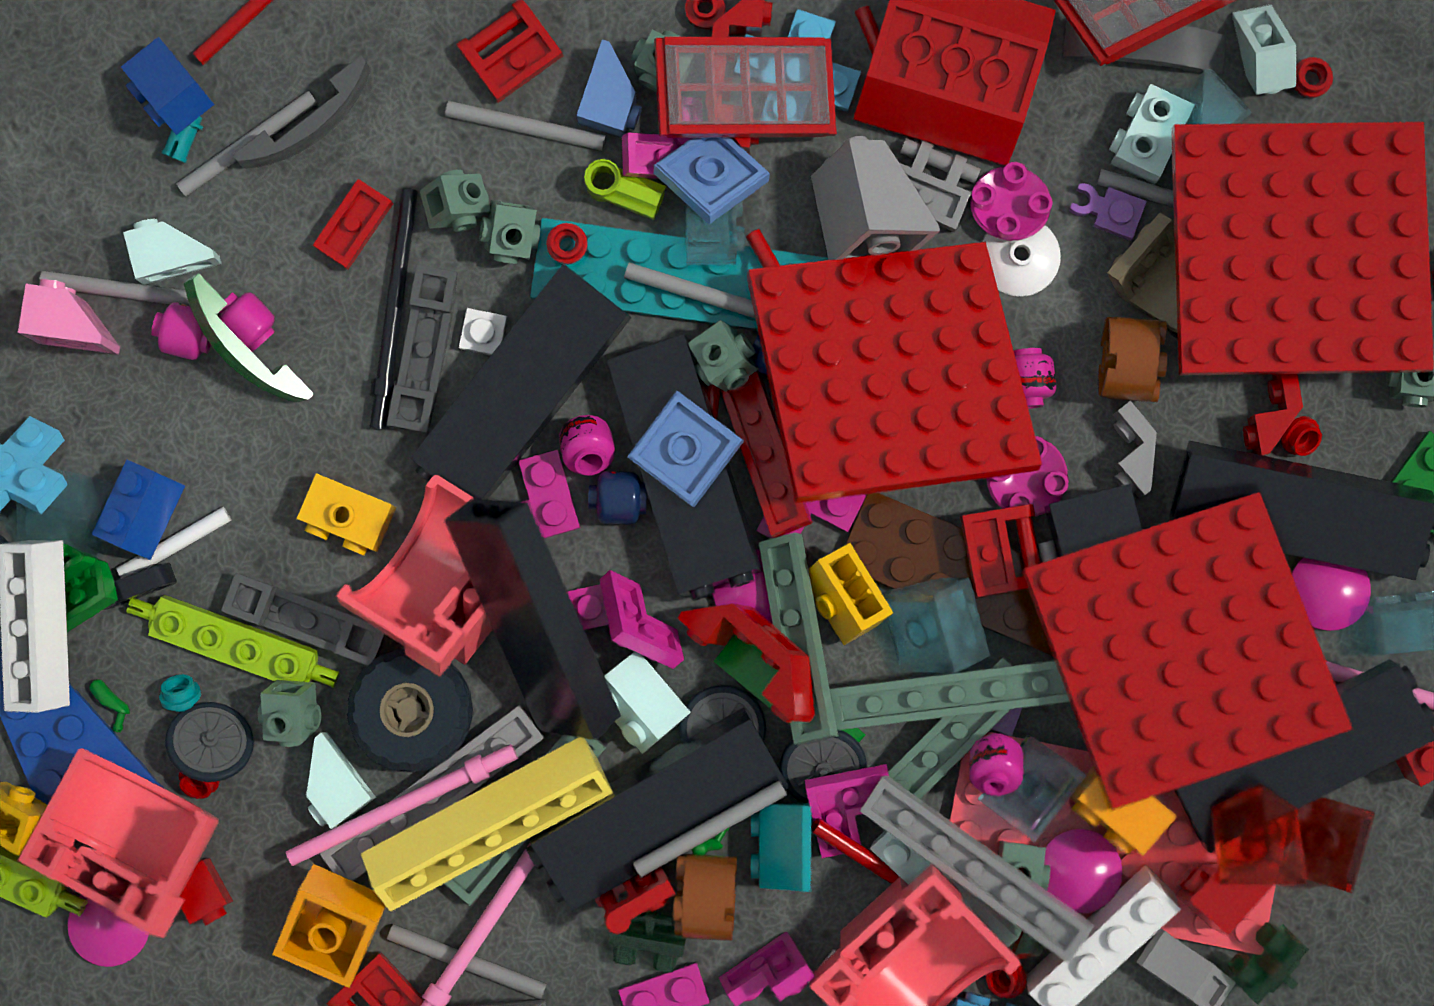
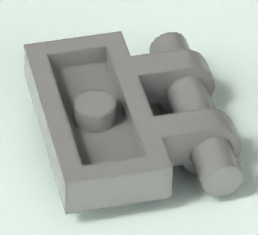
[899,138,981,232]

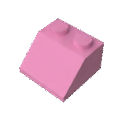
[18,279,120,355]

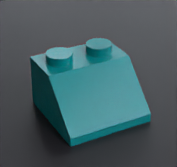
[751,803,811,891]

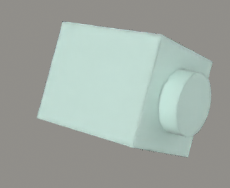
[1232,5,1296,95]
[123,219,222,285]
[306,732,376,829]

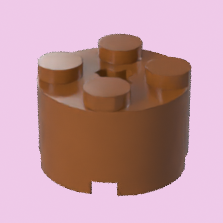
[1098,317,1167,402]
[673,854,737,941]

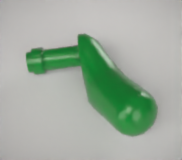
[89,679,130,732]
[691,828,729,855]

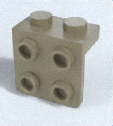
[1107,213,1178,333]

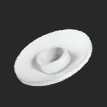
[982,225,1060,296]

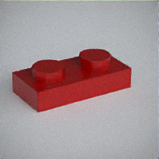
[312,179,394,270]

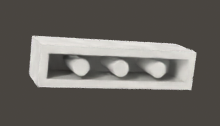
[0,540,70,712]
[1026,865,1181,1006]

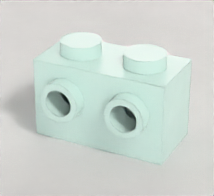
[1109,84,1195,184]
[604,652,691,754]

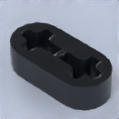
[104,563,177,610]

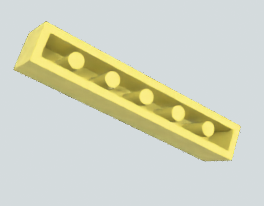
[361,737,613,912]

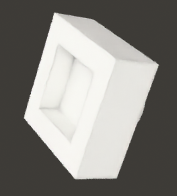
[459,308,508,355]

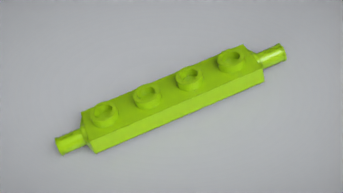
[126,595,340,688]
[0,847,87,918]

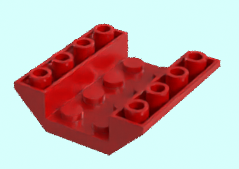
[853,0,1056,166]

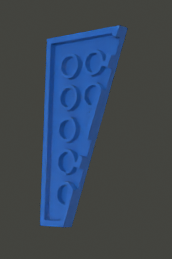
[0,631,164,804]

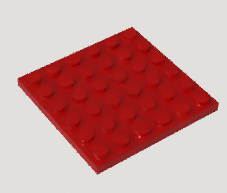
[1171,122,1434,375]
[747,242,1042,504]
[1022,492,1352,811]

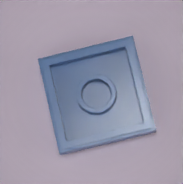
[653,137,770,224]
[627,391,744,507]

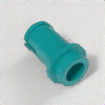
[161,117,203,163]

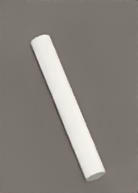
[116,507,232,579]

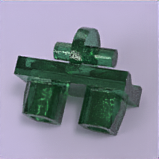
[609,909,686,973]
[1228,922,1309,1004]

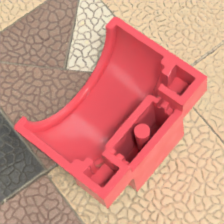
[337,475,493,677]
[18,748,219,938]
[809,864,1020,1006]

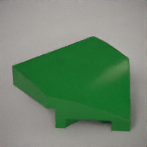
[53,539,118,632]

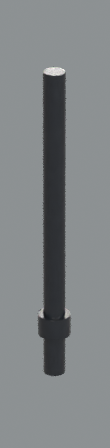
[369,188,418,430]

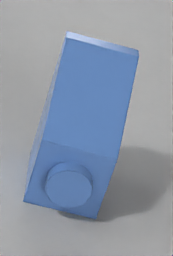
[576,40,642,138]

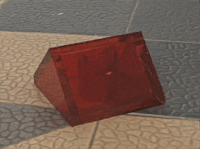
[1211,784,1308,885]
[1272,797,1375,894]

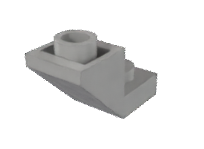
[1113,400,1157,498]
[1136,929,1235,1006]

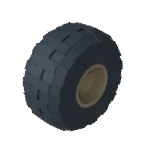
[347,648,473,772]

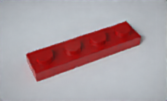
[720,371,813,538]

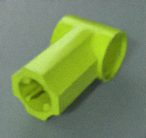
[584,159,667,220]

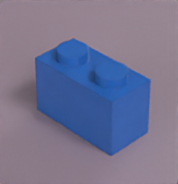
[121,36,215,135]
[92,460,185,560]

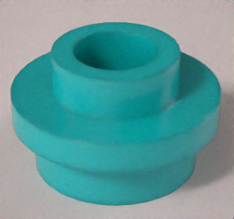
[159,674,201,712]

